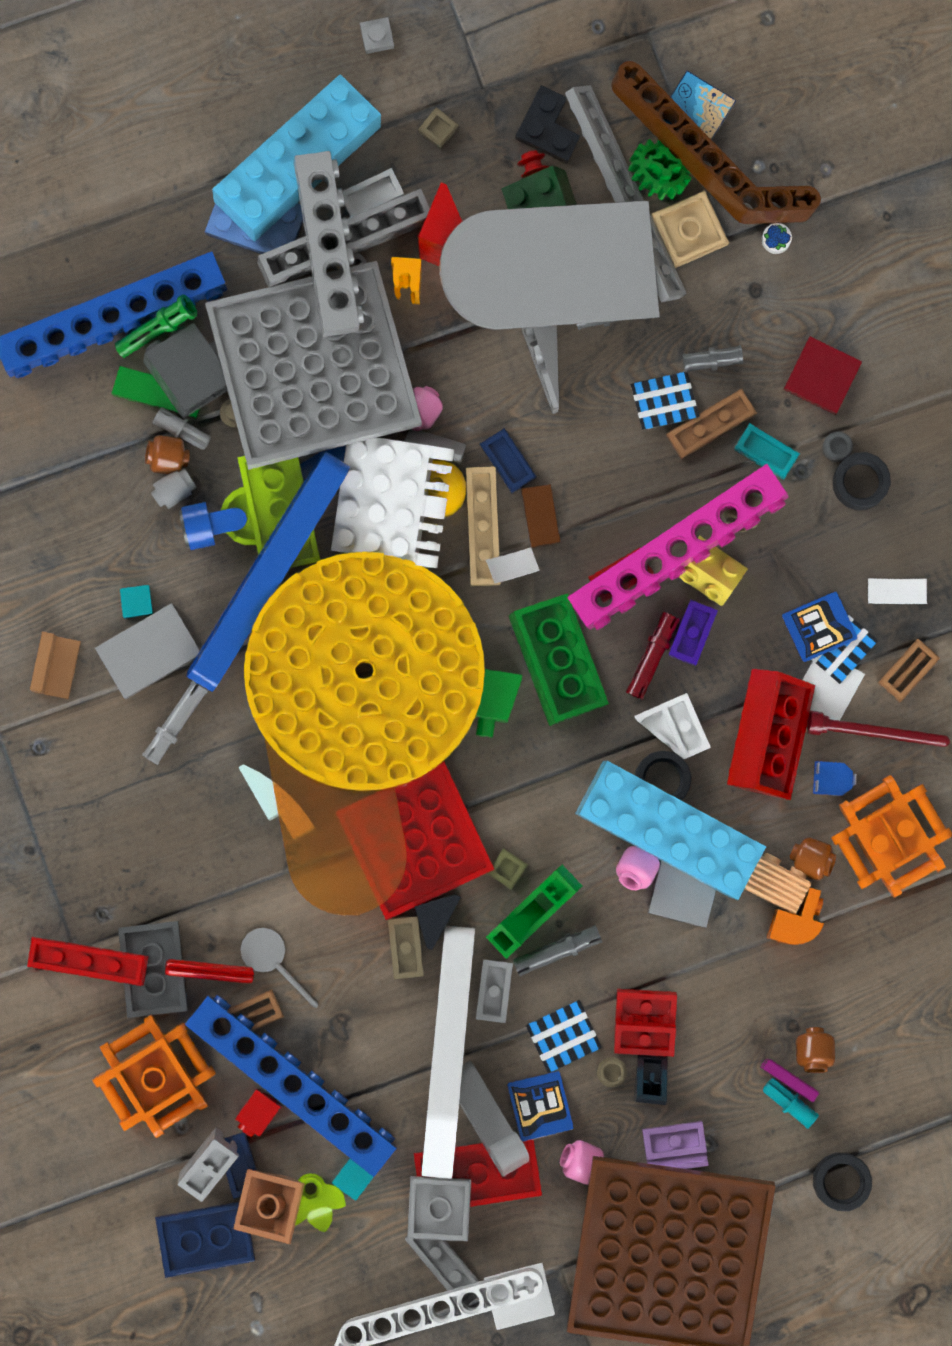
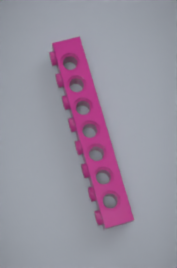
[567,464,789,630]

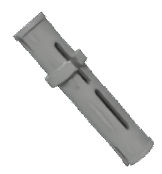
[142,681,208,765]

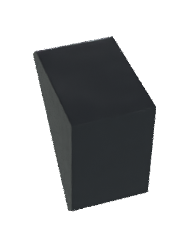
[415,894,461,950]
[633,1055,668,1105]

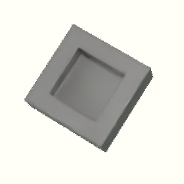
[360,17,394,54]

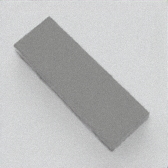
[405,1237,479,1306]

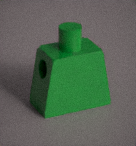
[475,669,523,738]

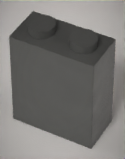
[143,323,228,419]

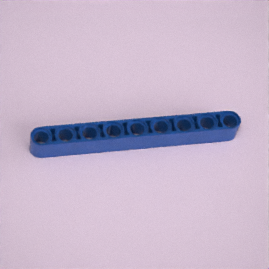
[186,451,350,692]

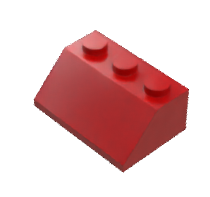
[418,182,462,266]

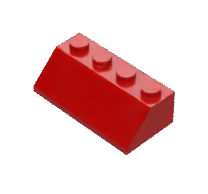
[727,669,815,800]

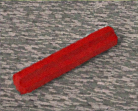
[165,959,254,984]

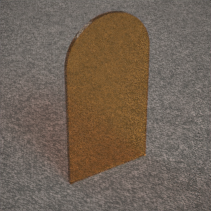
[264,737,406,916]

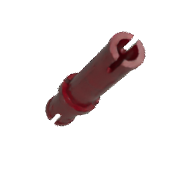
[626,612,680,700]

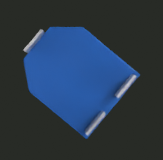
[813,761,857,796]

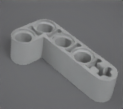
[459,1060,529,1176]

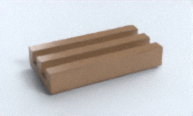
[878,639,940,703]
[219,989,284,1034]

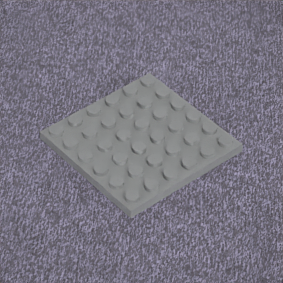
[205,261,422,470]

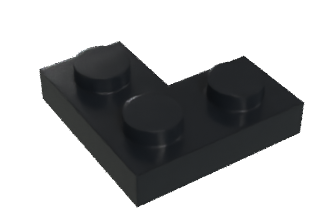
[515,85,580,164]

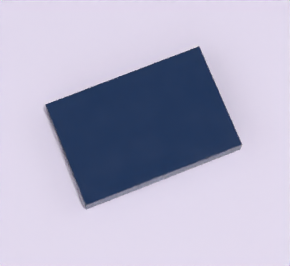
[155,1201,255,1278]

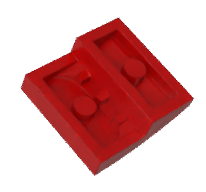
[614,989,677,1057]

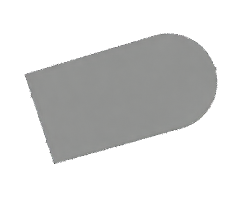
[439,201,660,330]

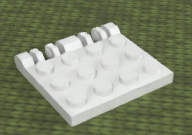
[331,437,454,568]

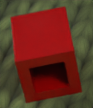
[235,1088,283,1137]

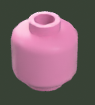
[412,386,443,431]
[616,846,660,891]
[560,1140,604,1185]

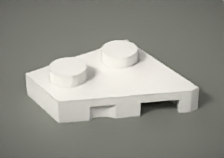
[635,693,711,759]

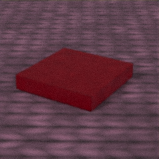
[783,336,862,415]

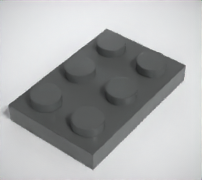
[118,921,188,1018]

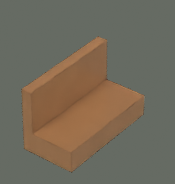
[30,632,81,699]

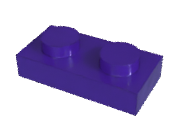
[668,599,718,666]

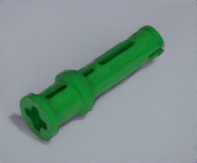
[115,294,197,358]

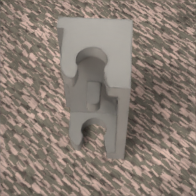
[177,1127,239,1202]

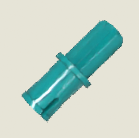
[763,1078,819,1129]

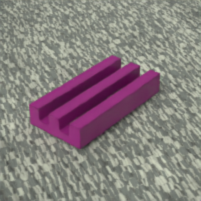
[760,1058,819,1103]

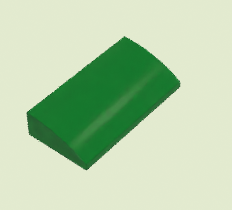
[508,593,609,726]

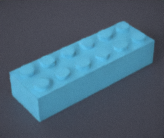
[212,74,381,242]
[575,761,766,900]

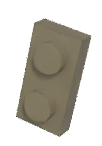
[388,916,424,980]

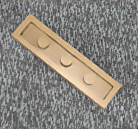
[466,467,501,586]

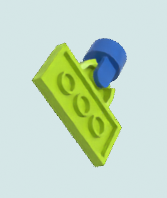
[179,456,320,568]

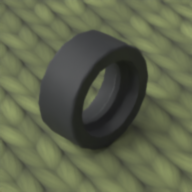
[833,452,891,510]
[635,750,692,800]
[813,1152,872,1211]

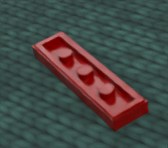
[27,937,148,986]

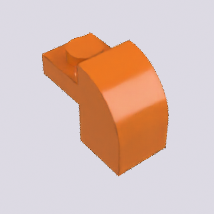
[766,887,824,945]

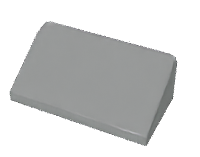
[404,429,466,465]

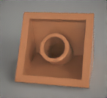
[233,1169,305,1244]

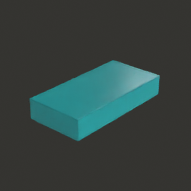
[734,423,800,480]

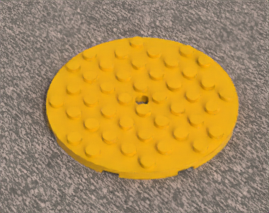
[244,552,485,791]

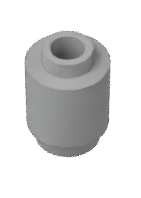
[151,468,197,509]

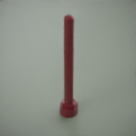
[807,710,950,747]

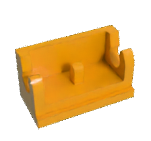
[391,257,422,305]

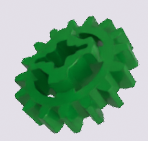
[628,139,691,200]

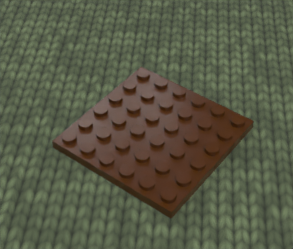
[567,1156,776,1346]

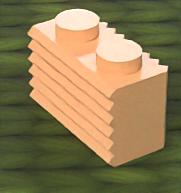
[744,852,812,914]

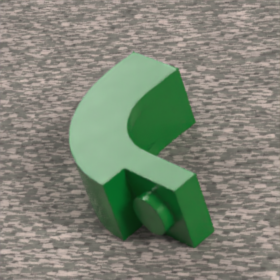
[486,864,583,959]

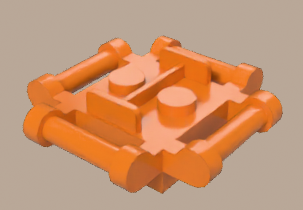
[831,775,952,898]
[92,1014,216,1138]

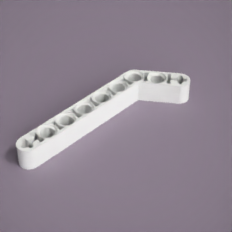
[422,925,475,1179]
[334,1268,543,1346]

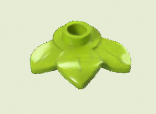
[295,1173,346,1232]

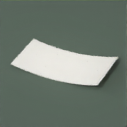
[486,547,540,583]
[868,578,927,604]

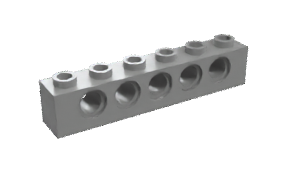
[294,151,364,337]
[257,189,430,287]

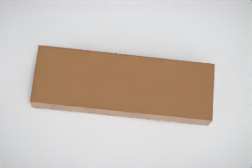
[666,389,757,460]

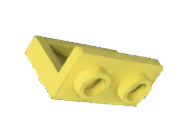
[679,535,748,606]

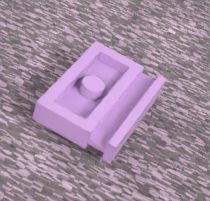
[642,1121,709,1169]

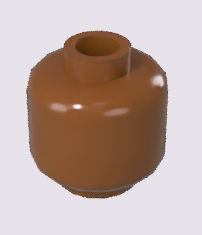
[145,435,190,475]
[790,837,837,880]
[796,1027,835,1073]

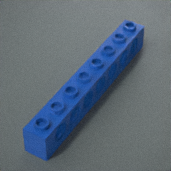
[0,251,228,378]
[185,995,397,1177]

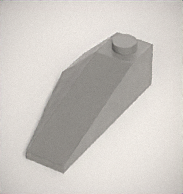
[521,325,559,414]

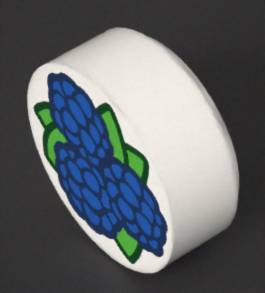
[762,223,792,254]

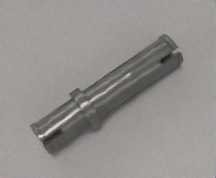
[512,925,603,977]

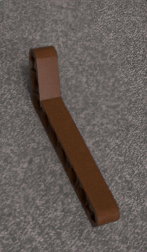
[611,61,821,224]

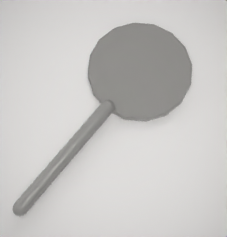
[240,927,319,1008]

